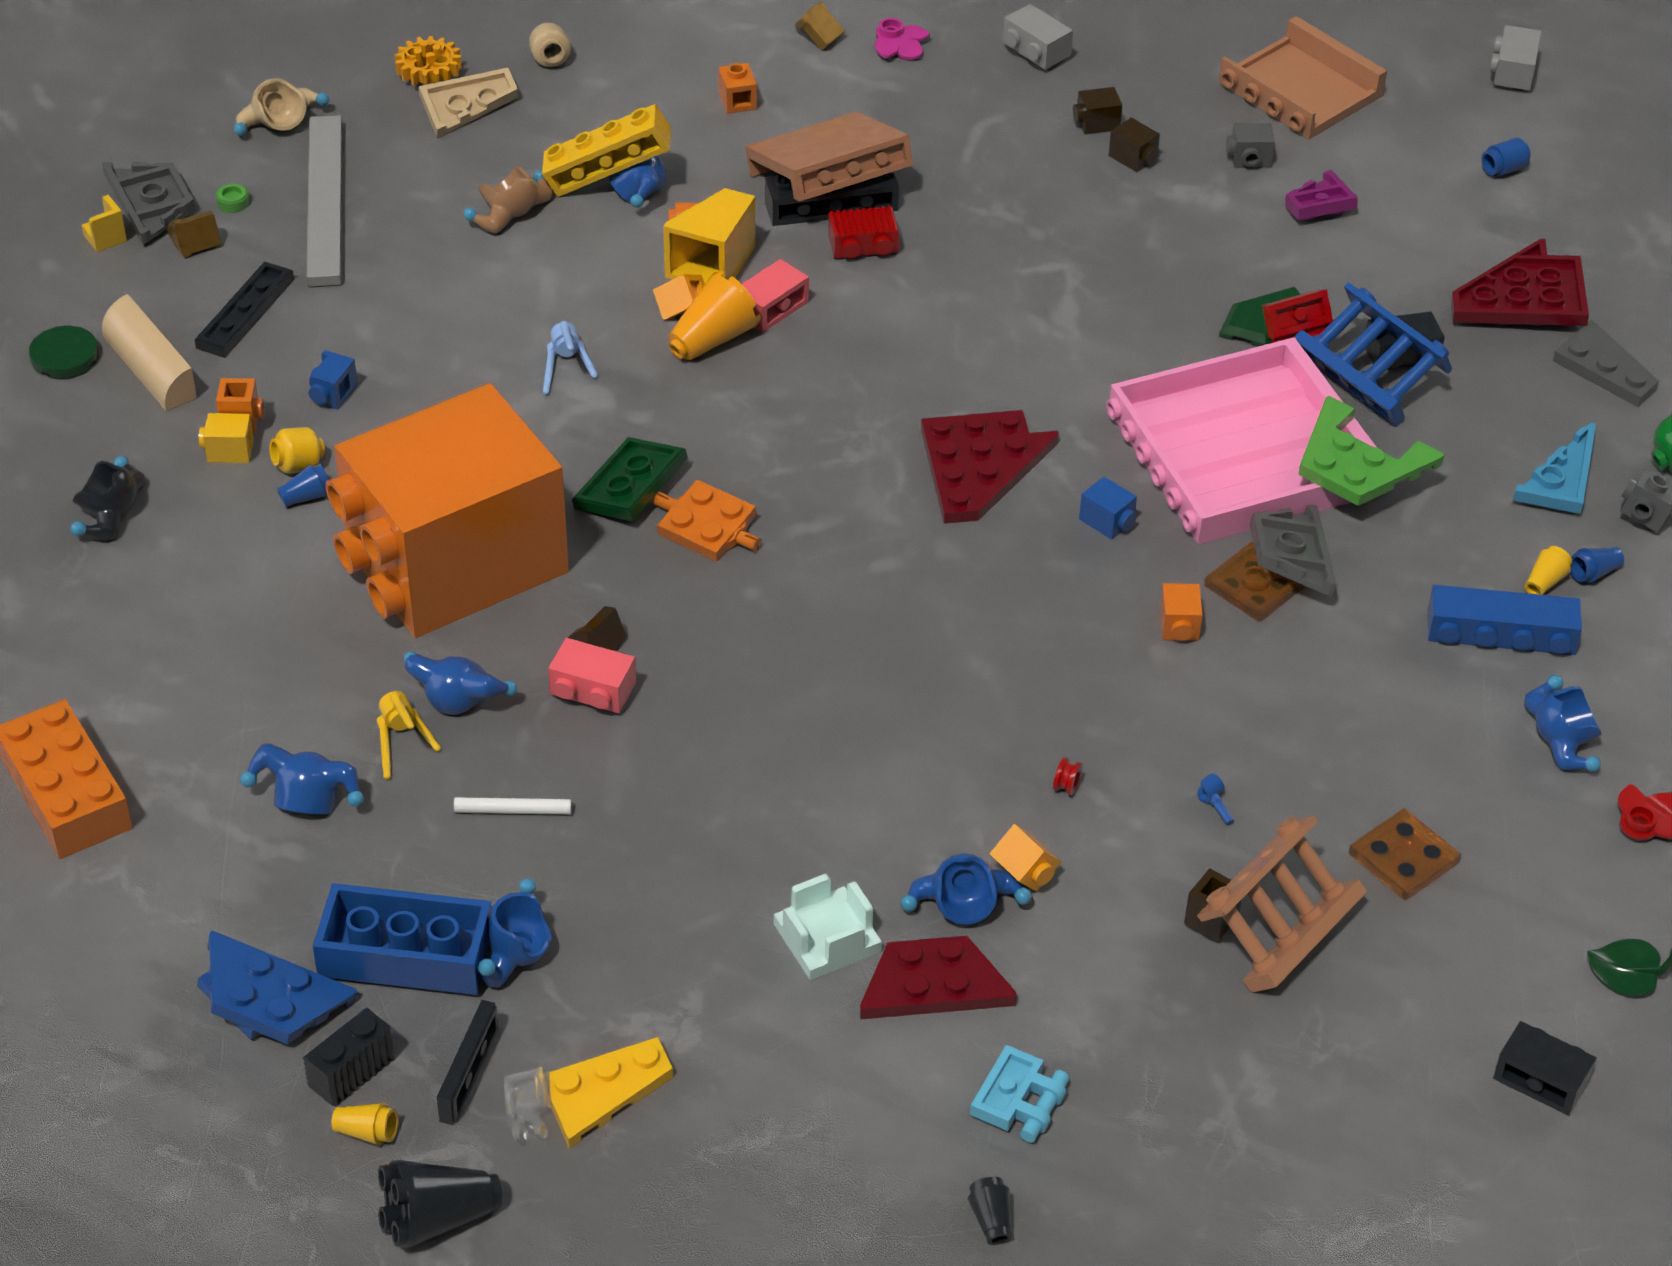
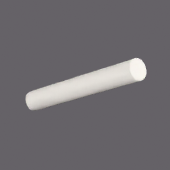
[454,797,572,815]

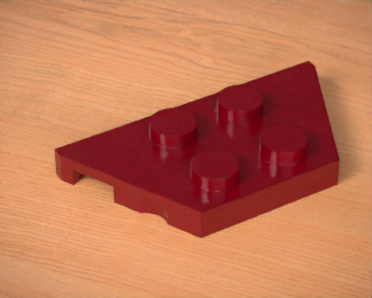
[860,935,1017,1020]

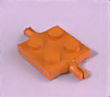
[653,479,762,562]

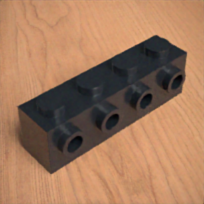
[765,172,899,226]

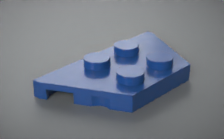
[207,930,357,1044]

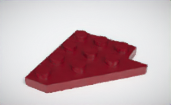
[1451,239,1589,327]
[921,410,1059,524]

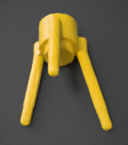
[376,691,441,780]

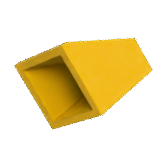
[663,188,755,283]

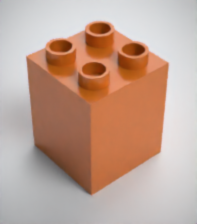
[326,383,569,638]

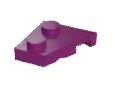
[1285,170,1358,220]

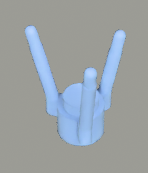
[543,321,598,395]

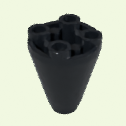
[378,1160,502,1249]

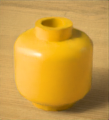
[269,427,325,474]

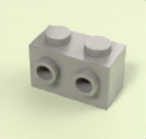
[1003,4,1073,70]
[1490,25,1542,90]

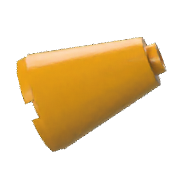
[668,271,761,360]

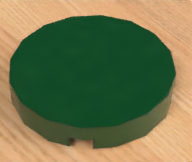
[29,325,99,379]

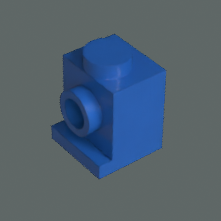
[308,350,358,410]

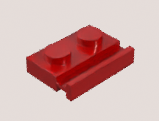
[1262,289,1333,343]

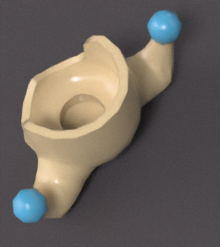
[234,78,330,136]

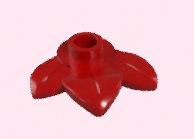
[1617,784,1672,840]

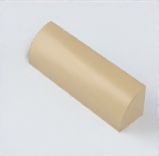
[102,294,197,411]

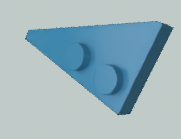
[1513,422,1596,514]

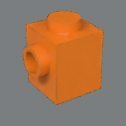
[718,63,757,114]
[216,378,265,433]

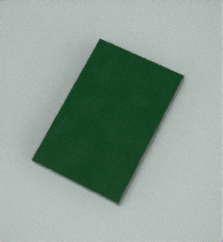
[572,437,688,521]

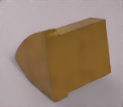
[794,2,845,50]
[167,211,222,258]

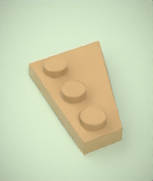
[419,67,518,139]

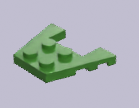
[1298,395,1445,506]

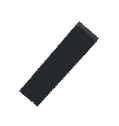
[194,261,294,358]

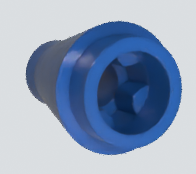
[277,464,329,507]
[1570,547,1624,583]

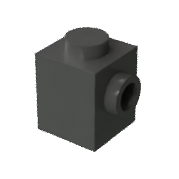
[1226,123,1275,168]

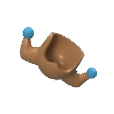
[463,166,552,234]

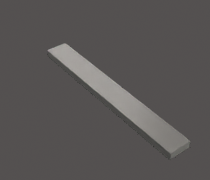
[307,115,342,287]

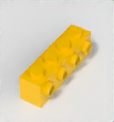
[542,103,671,197]

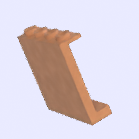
[1218,16,1387,140]
[745,111,913,202]

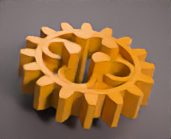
[394,36,462,86]

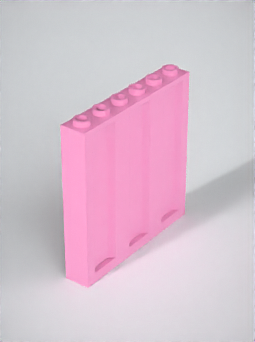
[1106,337,1385,545]

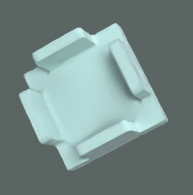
[774,874,882,981]

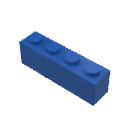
[1427,584,1582,655]

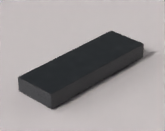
[437,1000,499,1125]

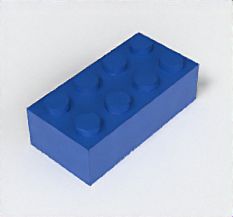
[313,883,492,995]

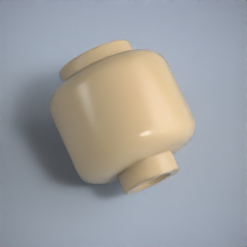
[529,23,571,68]

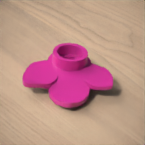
[874,18,930,60]

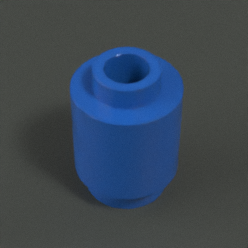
[1481,137,1531,176]

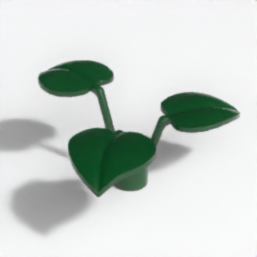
[1587,939,1672,997]

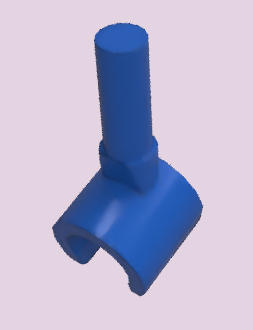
[1197,773,1235,826]

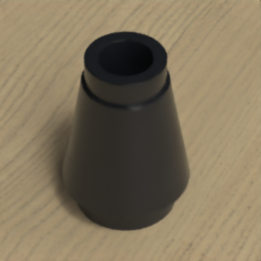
[968,1177,1013,1245]

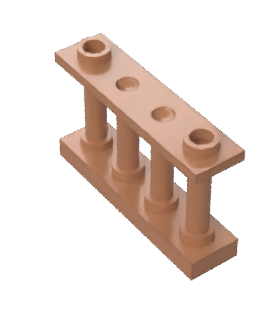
[1197,815,1367,993]

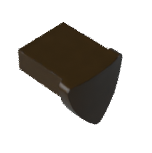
[567,606,627,651]

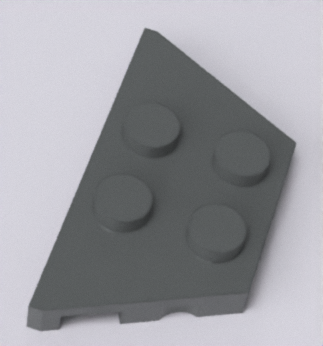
[102,162,195,244]
[1249,505,1337,596]

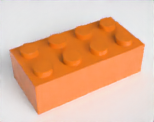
[0,699,133,860]

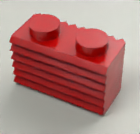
[828,205,899,259]

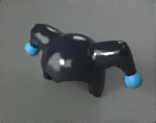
[70,456,145,540]

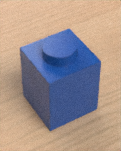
[1079,476,1137,540]

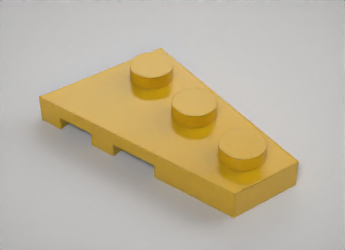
[540,1037,673,1149]

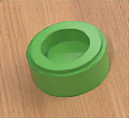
[216,183,249,213]

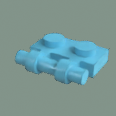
[970,1045,1070,1143]

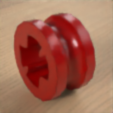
[1053,757,1083,796]

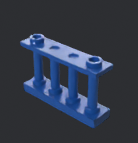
[1295,282,1453,427]

